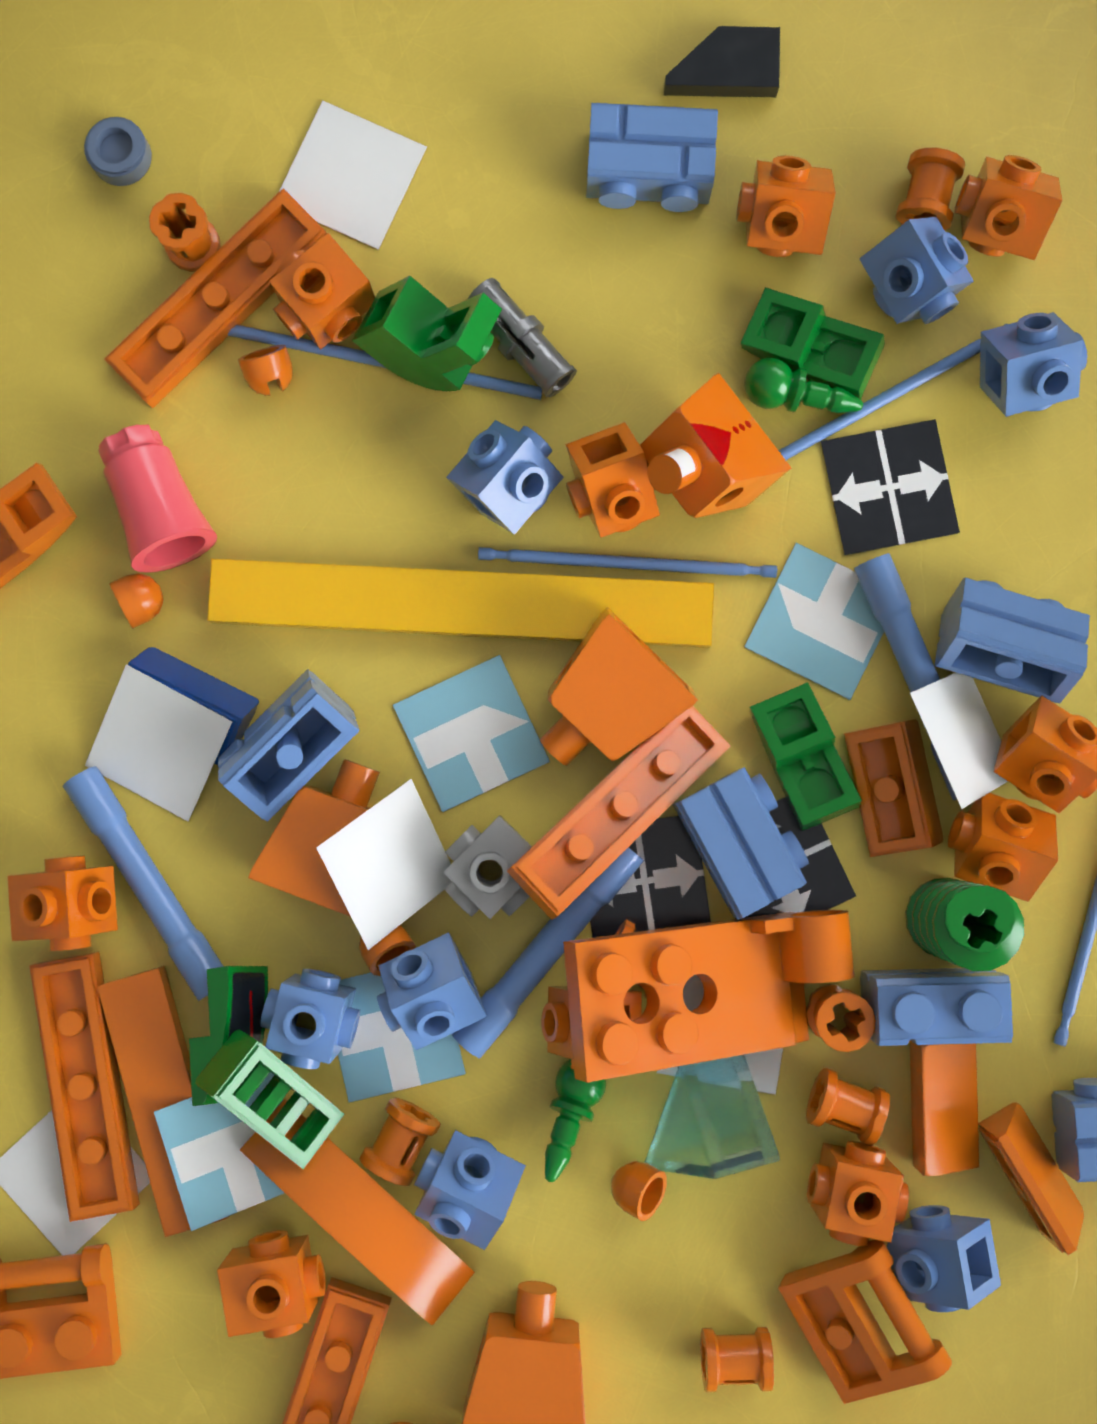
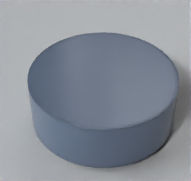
[84,117,152,186]

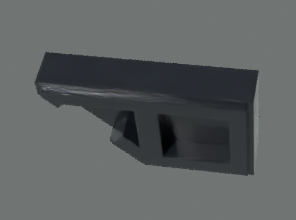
[664,26,780,98]

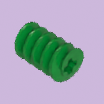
[905,878,1024,971]

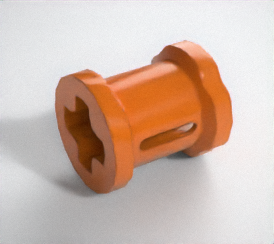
[895,147,966,230]
[149,193,221,272]
[806,984,876,1052]
[806,1068,890,1146]
[359,1097,441,1186]
[700,1327,774,1392]

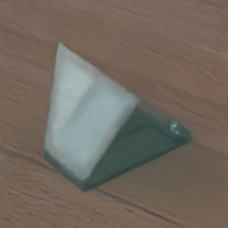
[644,1055,780,1179]

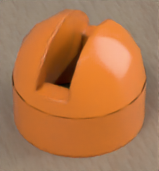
[238,345,293,396]
[109,573,163,629]
[359,925,416,976]
[611,1161,667,1221]

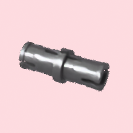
[468,278,577,398]

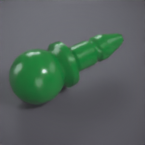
[744,358,863,413]
[545,1059,606,1182]

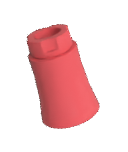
[98,425,217,573]

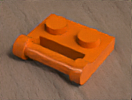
[778,1240,952,1404]
[0,1243,122,1379]

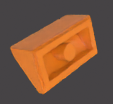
[844,719,943,857]
[910,1041,979,1176]
[978,1102,1084,1255]

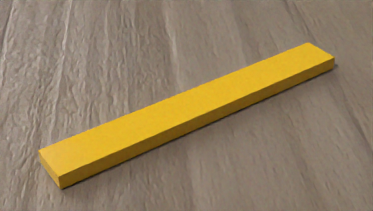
[207,558,714,648]

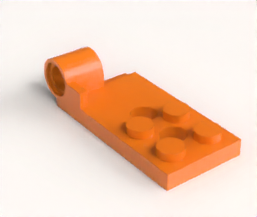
[563,910,855,1083]

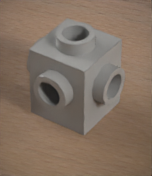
[443,815,532,919]

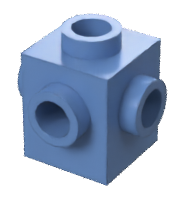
[860,217,974,324]
[980,312,1087,417]
[446,420,564,535]
[377,932,487,1050]
[261,969,360,1069]
[414,1130,526,1250]
[887,1205,1001,1312]

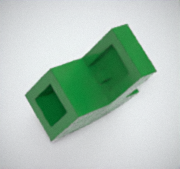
[352,276,502,391]

